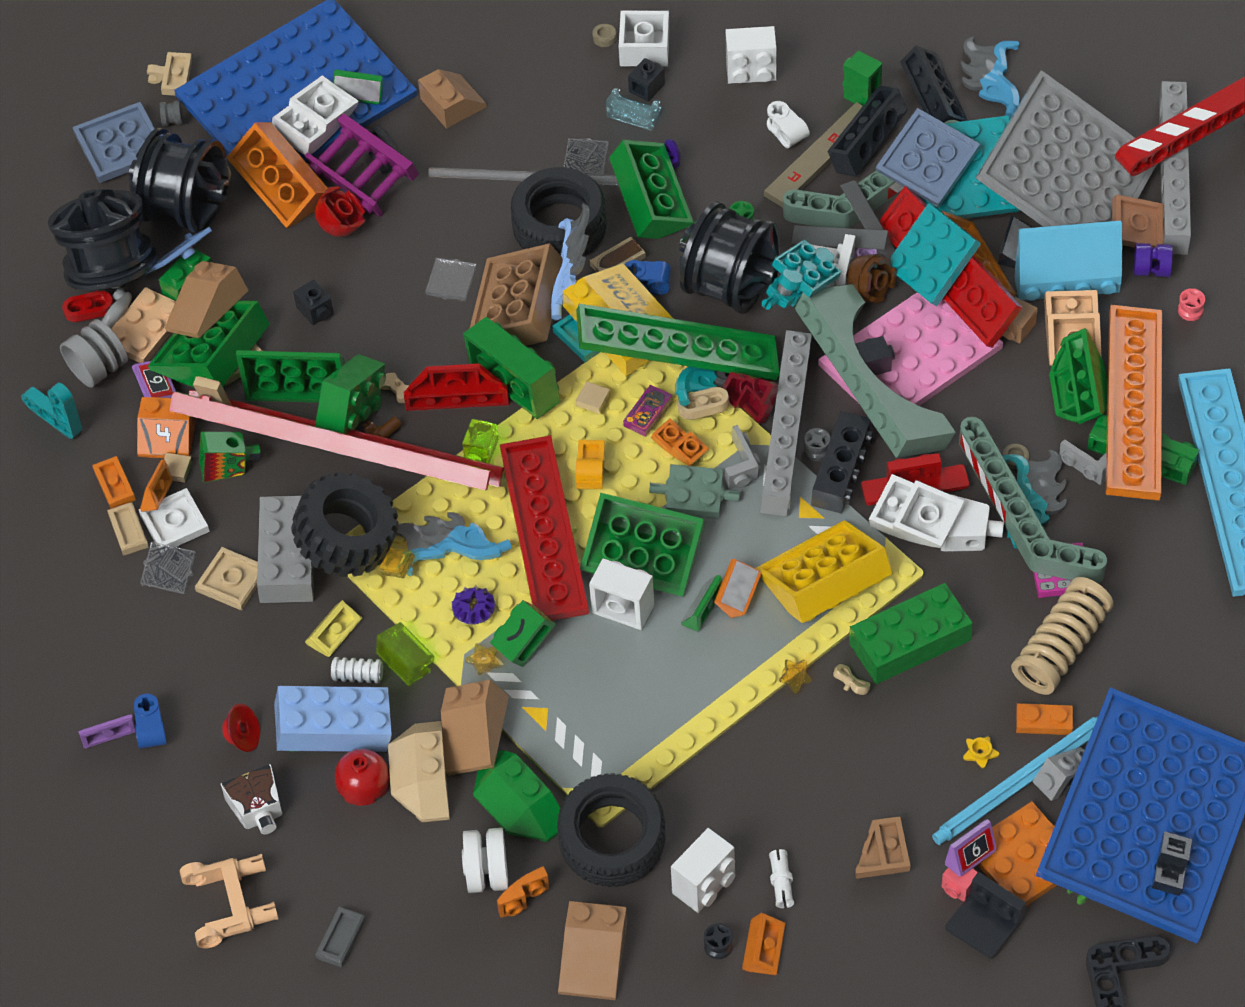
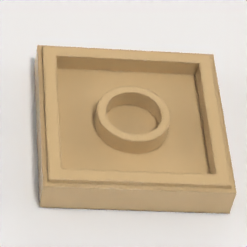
[195,547,258,610]

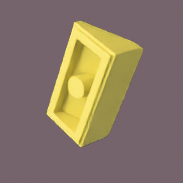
[305,600,362,657]

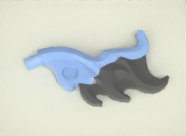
[550,203,589,320]

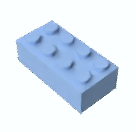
[274,686,392,752]

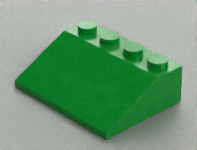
[148,301,270,388]
[236,350,347,403]
[580,493,706,597]

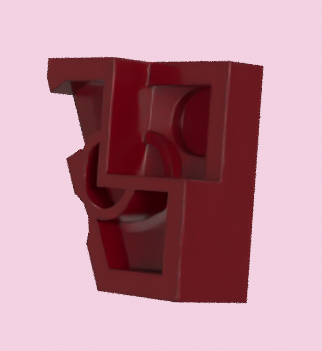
[722,372,778,424]

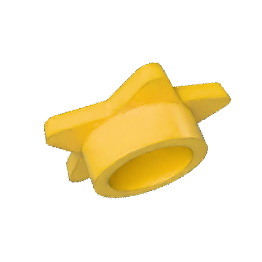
[963,736,999,768]

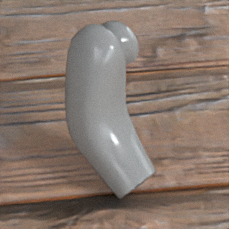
[102,288,132,329]

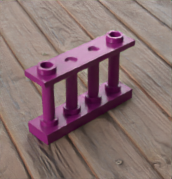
[305,113,419,217]

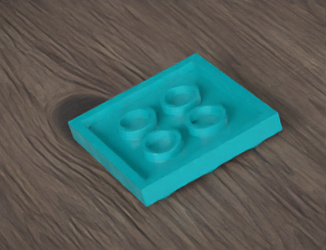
[890,203,981,306]

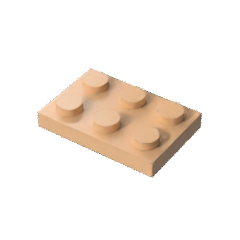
[111,287,176,363]

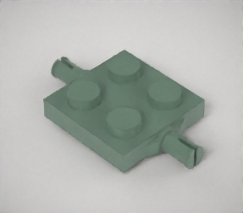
[649,464,740,518]

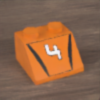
[137,397,197,458]

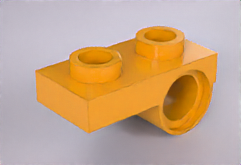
[576,440,605,489]

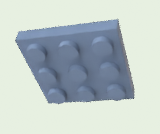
[73,102,155,183]
[876,108,981,207]

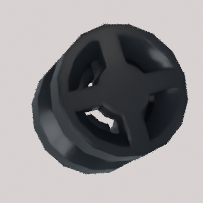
[704,923,732,959]

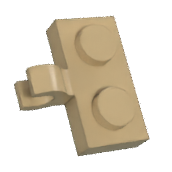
[147,52,192,95]

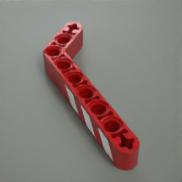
[1115,77,1245,176]

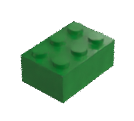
[315,354,386,434]

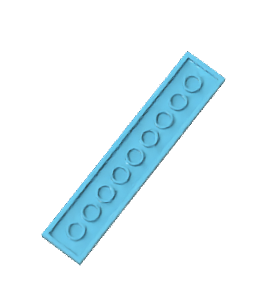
[1178,369,1245,597]

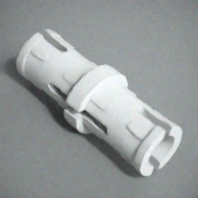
[769,849,794,908]

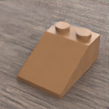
[164,261,249,338]
[441,679,509,776]
[558,901,627,1000]

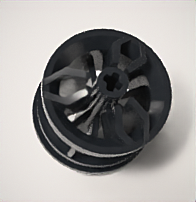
[129,128,230,233]
[48,189,158,291]
[679,201,780,314]

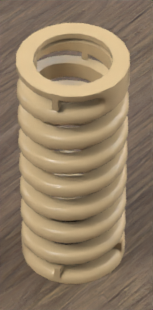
[1011,577,1114,695]

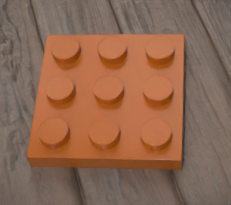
[978,801,1057,906]

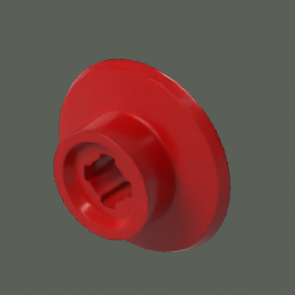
[222,704,260,752]

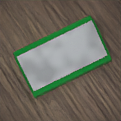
[333,69,383,104]
[681,575,722,632]

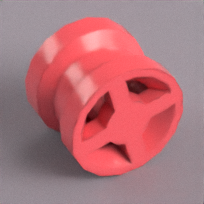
[1178,288,1205,321]

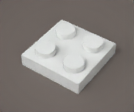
[139,488,209,553]

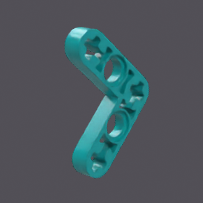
[21,382,82,439]

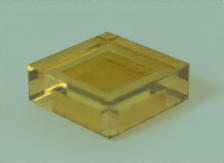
[379,548,415,579]

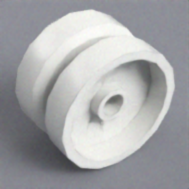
[462,828,508,893]

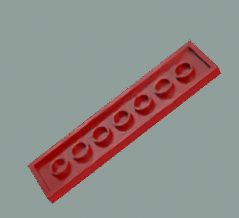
[879,186,1023,348]
[500,435,589,621]

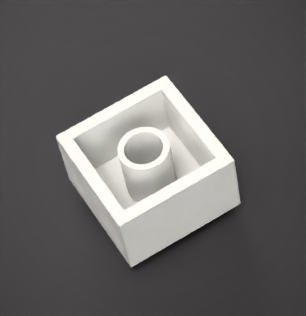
[619,11,670,66]
[726,26,776,84]
[589,559,654,630]
[671,828,736,913]

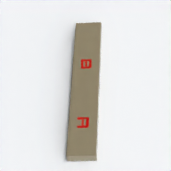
[764,102,862,208]

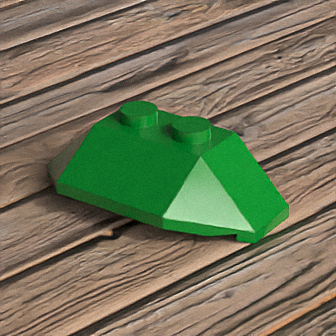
[1049,328,1108,424]
[473,750,560,842]

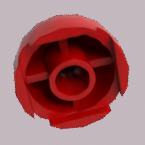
[315,186,365,237]
[335,749,390,806]

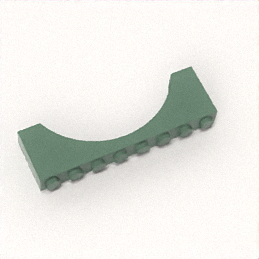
[794,284,956,458]

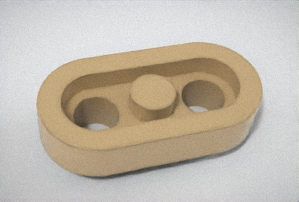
[677,387,729,420]

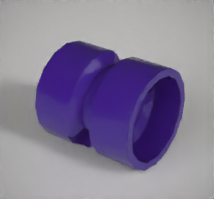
[1134,243,1172,278]

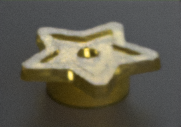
[465,643,500,675]
[779,659,812,694]

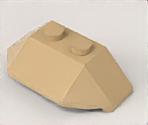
[388,721,450,822]

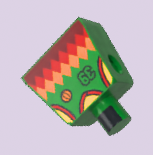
[199,432,260,483]

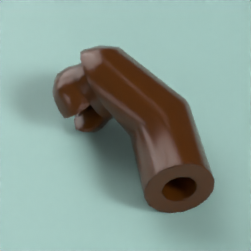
[362,416,402,438]

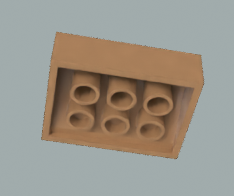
[469,243,563,346]

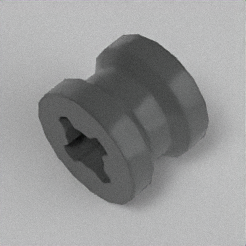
[160,100,183,126]
[804,428,830,461]

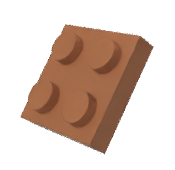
[1112,194,1163,247]

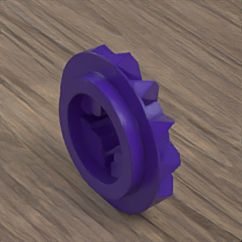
[452,585,495,624]

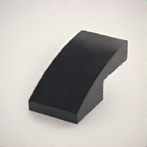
[1152,831,1192,896]

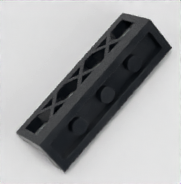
[900,45,968,123]

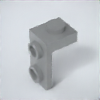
[724,425,761,489]
[1059,440,1106,485]
[1033,747,1085,801]

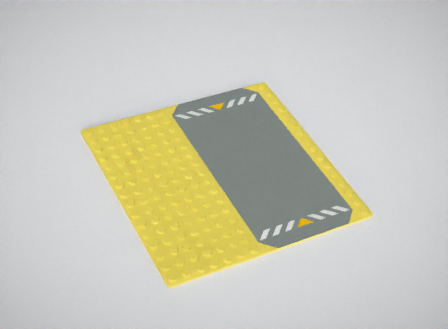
[345,352,923,827]

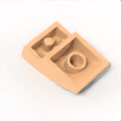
[1044,290,1101,366]

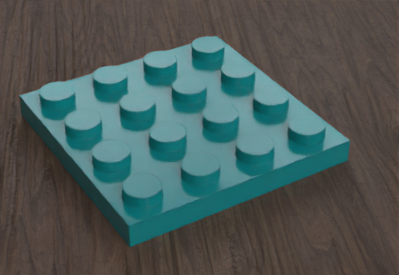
[919,115,1020,218]

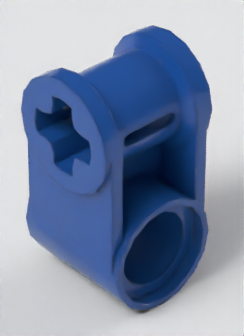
[624,260,671,295]
[134,694,167,749]

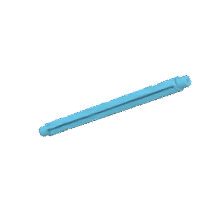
[932,716,1098,845]

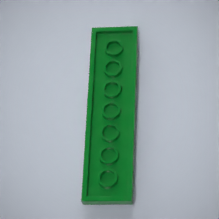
[576,303,780,380]

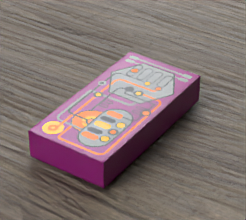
[623,385,673,437]

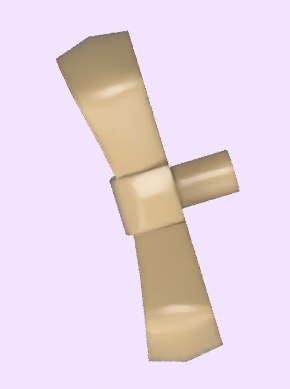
[382,373,409,403]
[833,664,870,695]

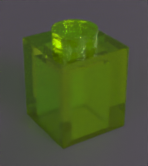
[462,419,499,463]

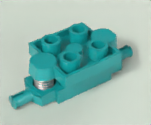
[762,239,842,310]

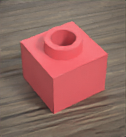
[942,868,978,902]

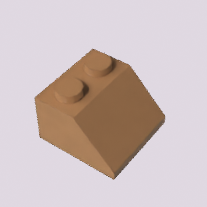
[418,69,487,129]

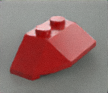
[404,364,509,411]

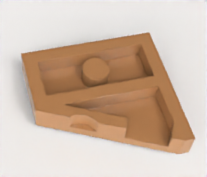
[855,816,910,879]

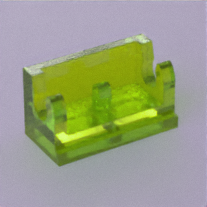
[376,622,434,686]

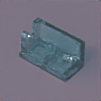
[606,88,662,130]

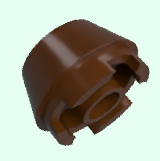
[847,254,897,303]

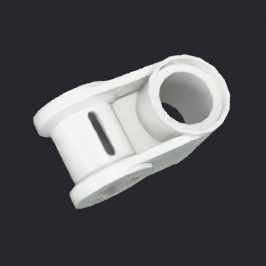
[767,101,809,148]

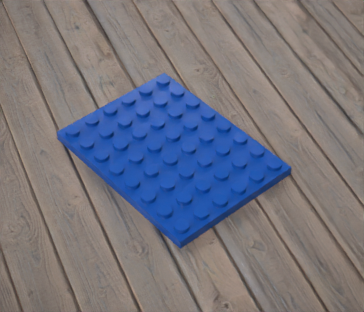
[174,0,417,163]
[1035,687,1245,944]

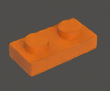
[92,456,136,509]
[1016,703,1073,735]

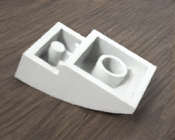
[272,76,359,155]
[869,474,965,548]

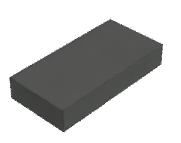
[315,906,366,968]

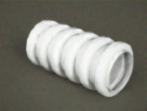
[331,657,383,684]

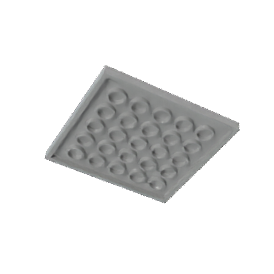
[976,70,1157,227]

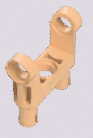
[180,854,279,948]

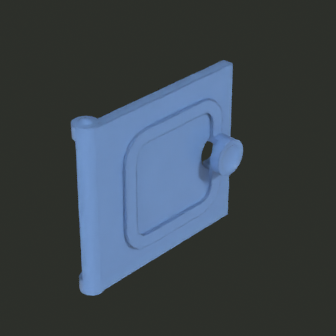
[145,227,212,275]

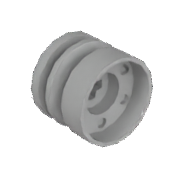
[60,319,128,388]

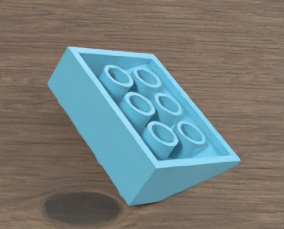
[1014,221,1122,301]

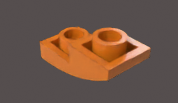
[651,418,709,466]
[497,866,549,918]

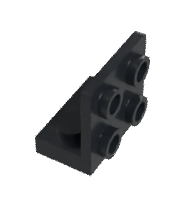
[945,872,1026,959]

